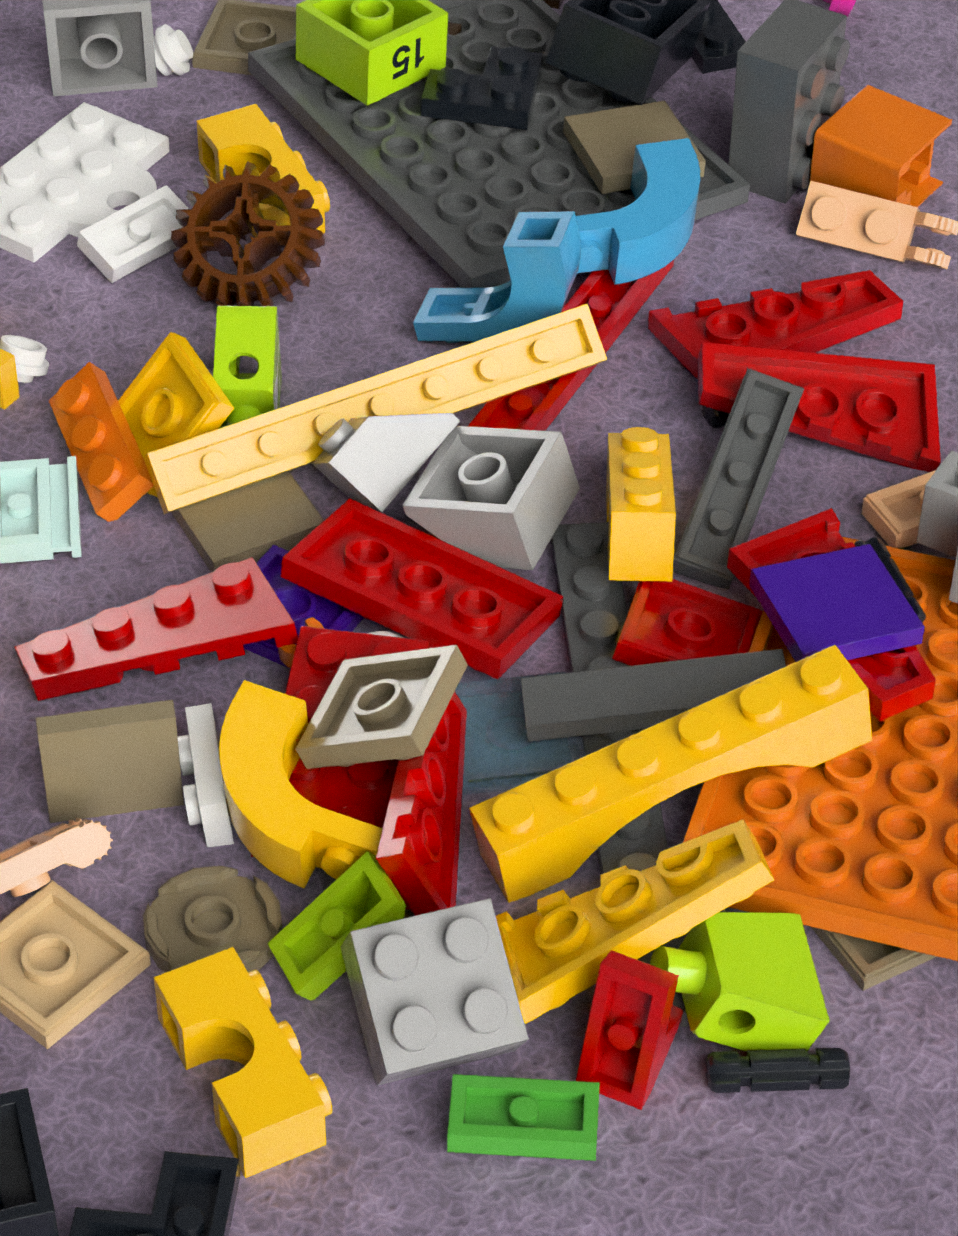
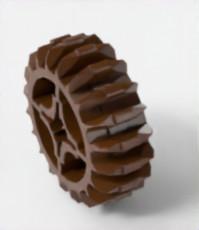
[171,161,325,306]

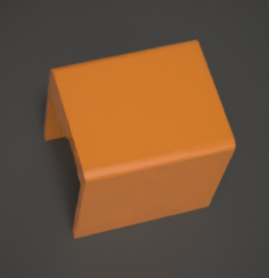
[809,85,952,207]

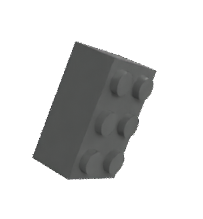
[729,0,850,204]

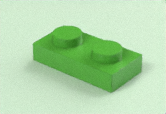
[447,1074,600,1161]

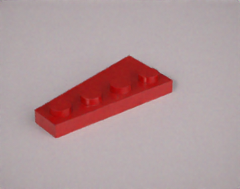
[648,270,904,380]
[698,342,941,472]
[727,508,936,721]
[376,692,467,916]

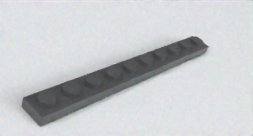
[550,522,689,1027]

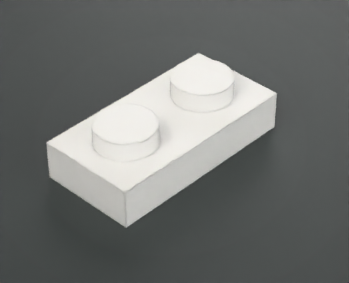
[77,185,189,283]
[178,703,234,847]

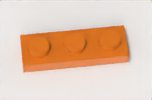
[48,362,153,522]

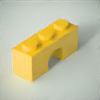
[196,104,330,238]
[606,427,676,582]
[154,947,333,1178]

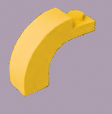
[219,680,383,888]

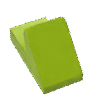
[267,851,406,1001]

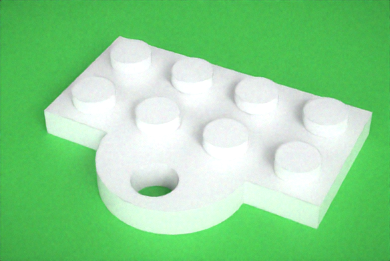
[0,102,169,262]

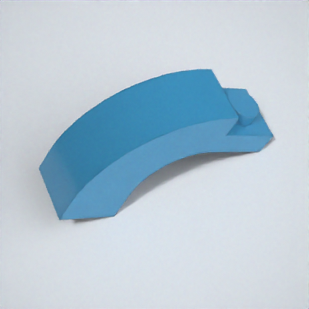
[576,138,700,285]
[413,211,581,343]

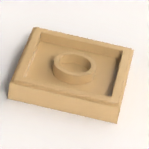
[0,880,151,1049]

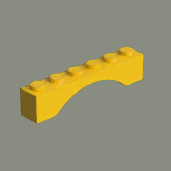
[469,645,872,903]

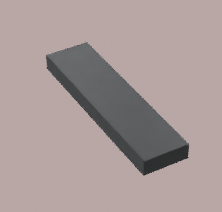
[673,368,804,590]
[521,649,786,742]

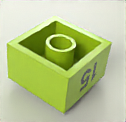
[296,0,448,106]

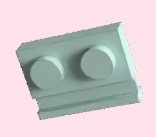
[0,456,82,564]

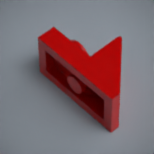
[576,950,683,1110]

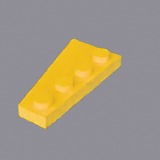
[496,820,774,1024]

